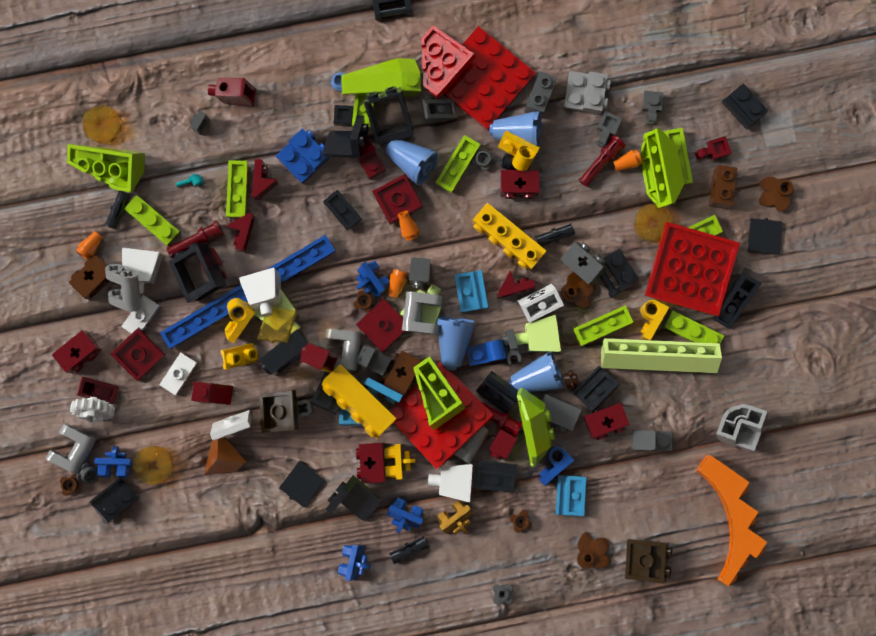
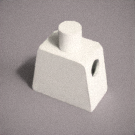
[122,248,163,294]
[239,268,281,317]
[428,464,473,502]

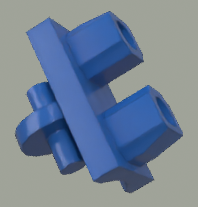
[356,261,390,298]
[94,446,135,478]
[387,498,423,533]
[338,544,372,581]

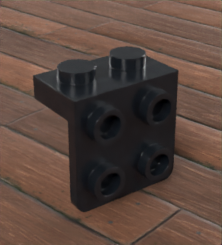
[323,116,369,158]
[325,475,382,521]

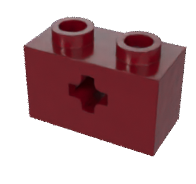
[500,170,539,199]
[52,330,101,374]
[300,343,339,372]
[583,403,630,440]
[356,443,385,483]

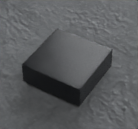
[333,105,354,126]

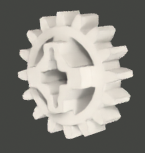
[70,397,115,423]

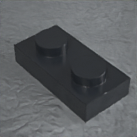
[323,190,362,231]

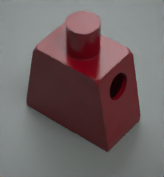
[208,78,256,107]

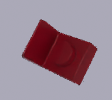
[357,138,386,180]
[252,159,278,200]
[226,213,256,253]
[497,270,536,299]
[76,376,119,405]
[191,382,233,405]

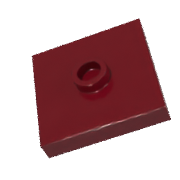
[372,174,423,225]
[356,298,405,353]
[110,327,166,382]

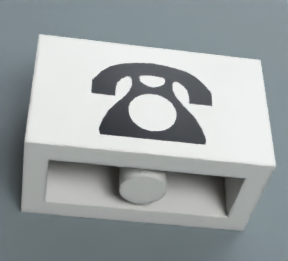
[518,284,564,323]

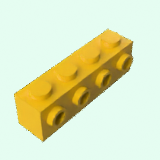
[472,203,546,271]
[322,364,396,439]

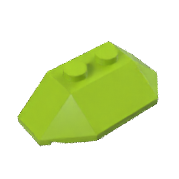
[640,128,685,208]
[517,388,555,468]

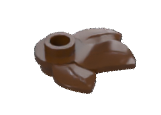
[759,177,794,212]
[560,272,596,308]
[577,532,611,569]

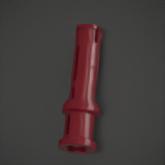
[578,135,626,187]
[166,220,224,259]
[480,401,522,437]

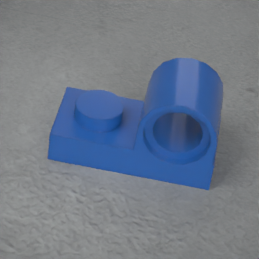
[466,339,507,366]
[538,447,574,486]

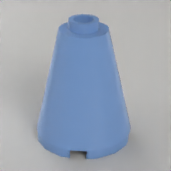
[489,111,542,147]
[385,139,439,185]
[437,317,475,370]
[508,351,564,393]

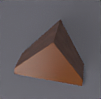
[204,437,246,475]

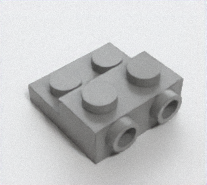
[563,71,610,115]

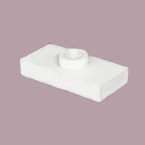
[121,295,160,334]
[159,353,198,395]

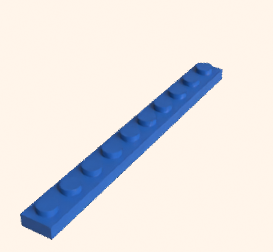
[160,235,336,349]

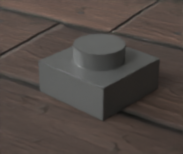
[190,110,209,135]

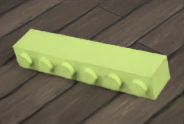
[601,338,722,373]

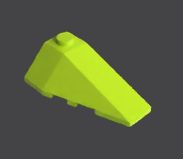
[341,58,421,97]
[67,144,145,192]

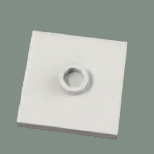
[210,410,252,440]

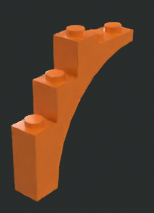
[696,455,767,586]

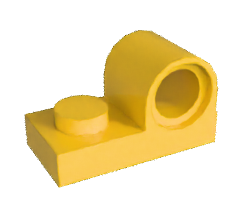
[498,131,540,171]
[225,298,255,343]
[640,300,669,340]

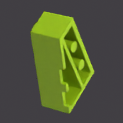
[414,356,466,430]

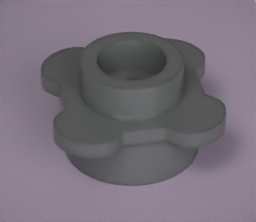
[472,149,494,171]
[76,463,98,484]
[492,584,512,604]

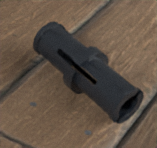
[104,191,130,230]
[535,223,575,246]
[389,536,429,564]

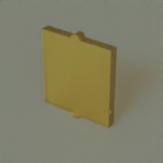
[257,307,297,343]

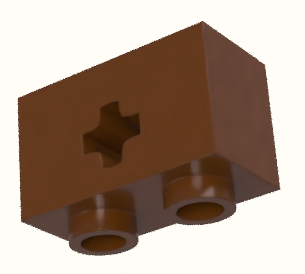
[709,165,738,209]
[68,255,110,301]
[382,351,422,396]

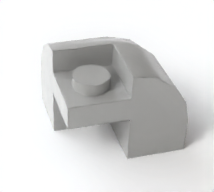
[716,404,768,453]

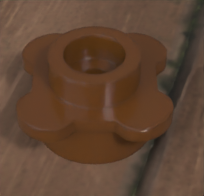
[354,291,375,312]
[564,370,579,389]
[60,474,81,496]
[510,510,532,533]

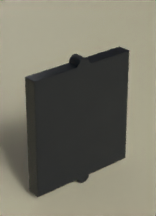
[747,218,782,255]
[279,461,325,507]

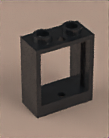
[364,86,414,145]
[169,242,227,303]
[260,329,309,376]

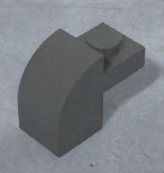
[356,345,393,377]

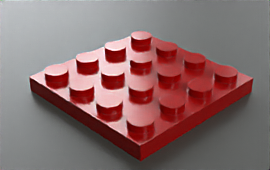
[443,26,536,131]
[644,222,740,316]
[389,362,494,470]

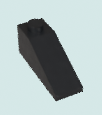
[713,267,762,329]

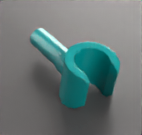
[176,174,204,187]

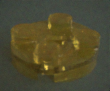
[82,105,122,144]
[634,204,672,242]
[132,446,173,485]

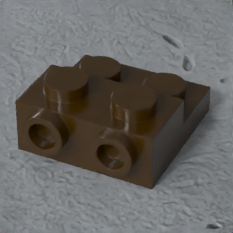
[259,390,299,433]
[625,539,672,583]

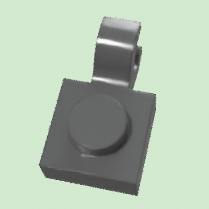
[642,91,663,125]
[596,111,622,147]
[502,329,521,364]

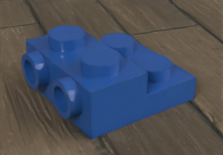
[276,128,330,184]

